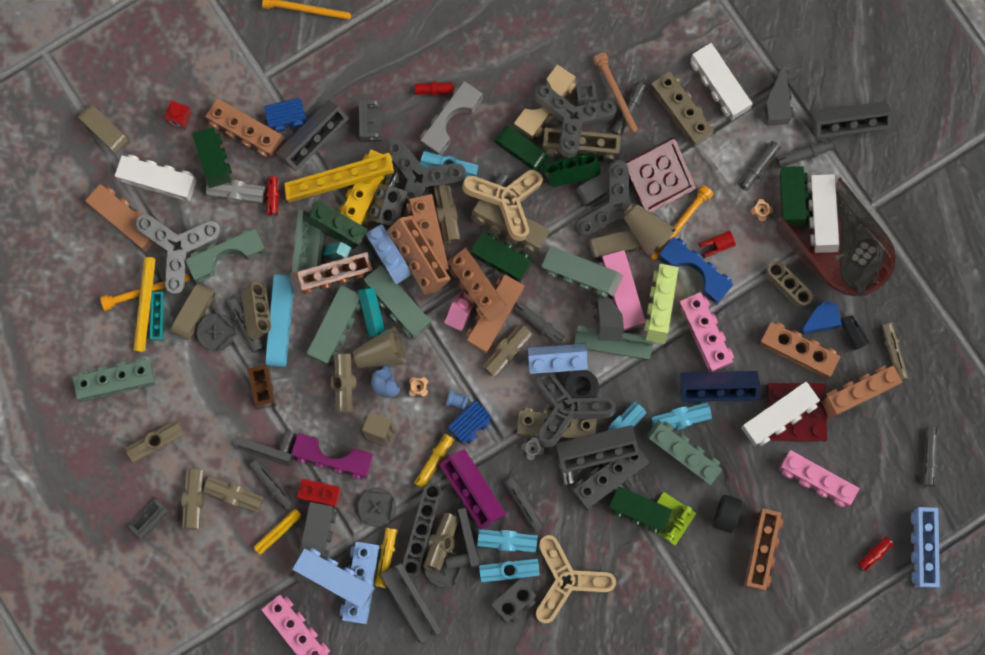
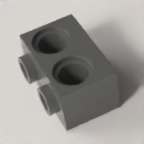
[369,184,408,227]
[491,579,537,623]

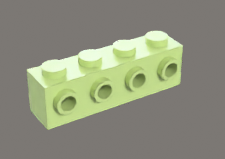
[644,264,679,344]

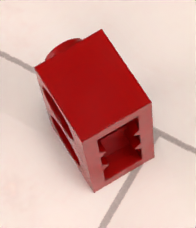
[297,479,342,508]

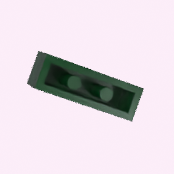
[192,127,232,188]
[780,166,810,227]
[304,200,368,249]
[471,232,532,283]
[609,486,673,534]

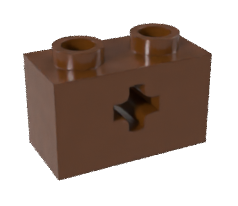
[248,365,277,409]

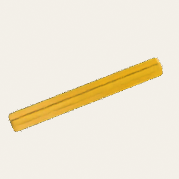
[134,257,156,352]

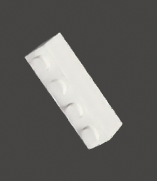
[690,43,752,121]
[115,155,197,202]
[807,174,839,253]
[741,381,820,447]

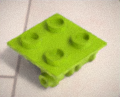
[646,492,697,546]

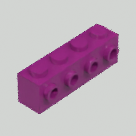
[439,449,506,530]

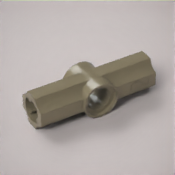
[434,184,460,244]
[482,324,532,378]
[330,353,356,412]
[125,420,185,463]
[182,469,204,530]
[203,476,264,513]
[423,513,460,573]

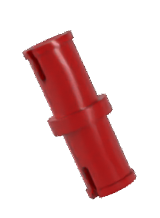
[415,81,454,96]
[265,176,280,216]
[857,536,894,572]

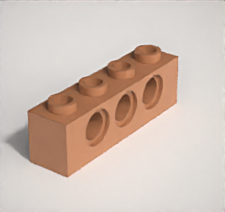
[759,322,841,380]

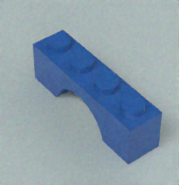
[658,237,733,305]

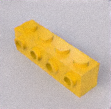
[338,149,385,226]

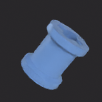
[446,389,470,411]

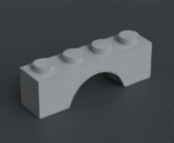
[420,81,483,156]

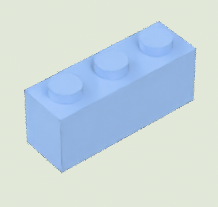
[365,224,412,284]
[528,344,588,374]

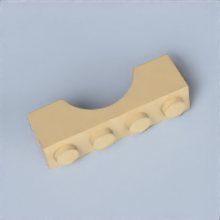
[514,64,576,141]

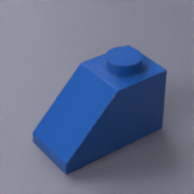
[800,301,842,335]

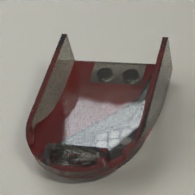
[776,177,896,296]

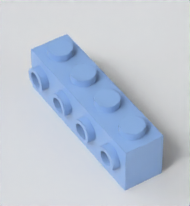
[911,507,940,588]
[340,542,380,625]
[292,548,375,609]

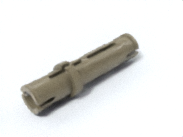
[881,323,909,380]

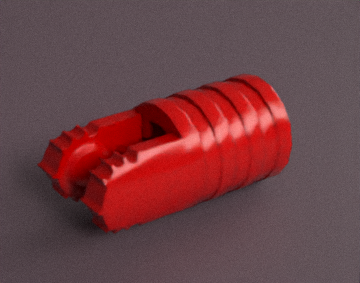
[698,230,736,258]

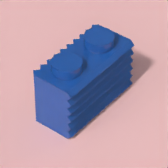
[264,97,307,133]
[447,400,492,445]

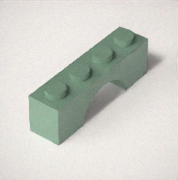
[186,228,267,284]

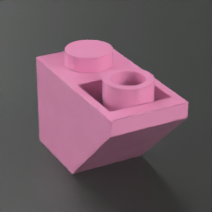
[444,289,476,331]

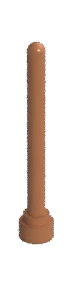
[593,53,638,133]

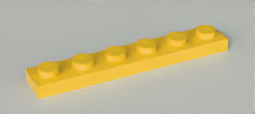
[284,153,394,203]

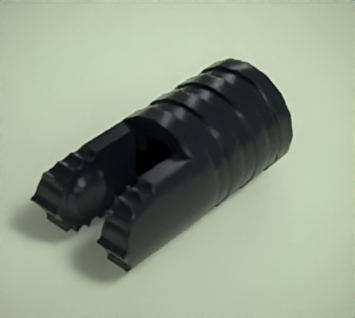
[841,315,870,351]

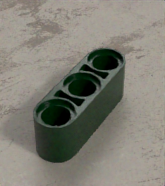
[494,125,549,172]
[544,153,601,187]

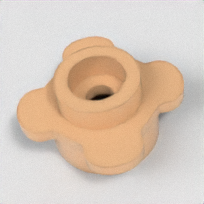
[750,199,773,222]
[409,377,428,397]

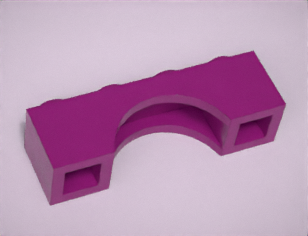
[292,433,374,480]

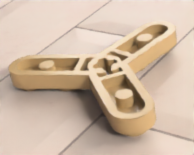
[462,170,543,241]
[536,535,616,624]

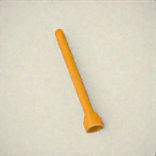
[262,0,351,20]
[650,185,714,260]
[100,274,191,311]

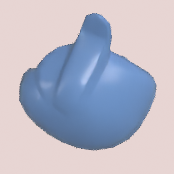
[371,366,400,397]

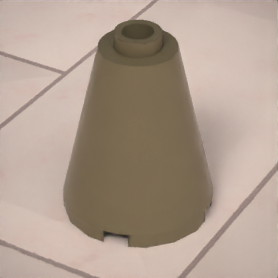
[624,204,676,257]
[351,327,406,368]

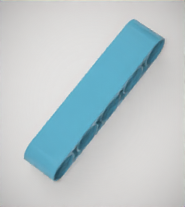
[266,274,294,367]

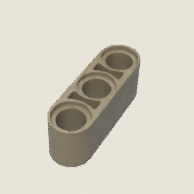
[77,104,129,154]
[588,230,643,260]
[765,261,813,308]
[242,281,271,339]
[171,283,215,340]

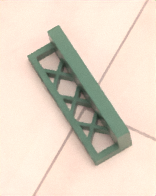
[291,210,324,289]
[575,325,653,360]

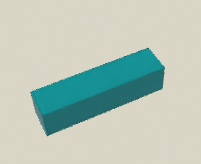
[322,242,351,260]
[358,287,385,337]
[150,292,165,341]

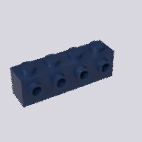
[679,371,760,402]

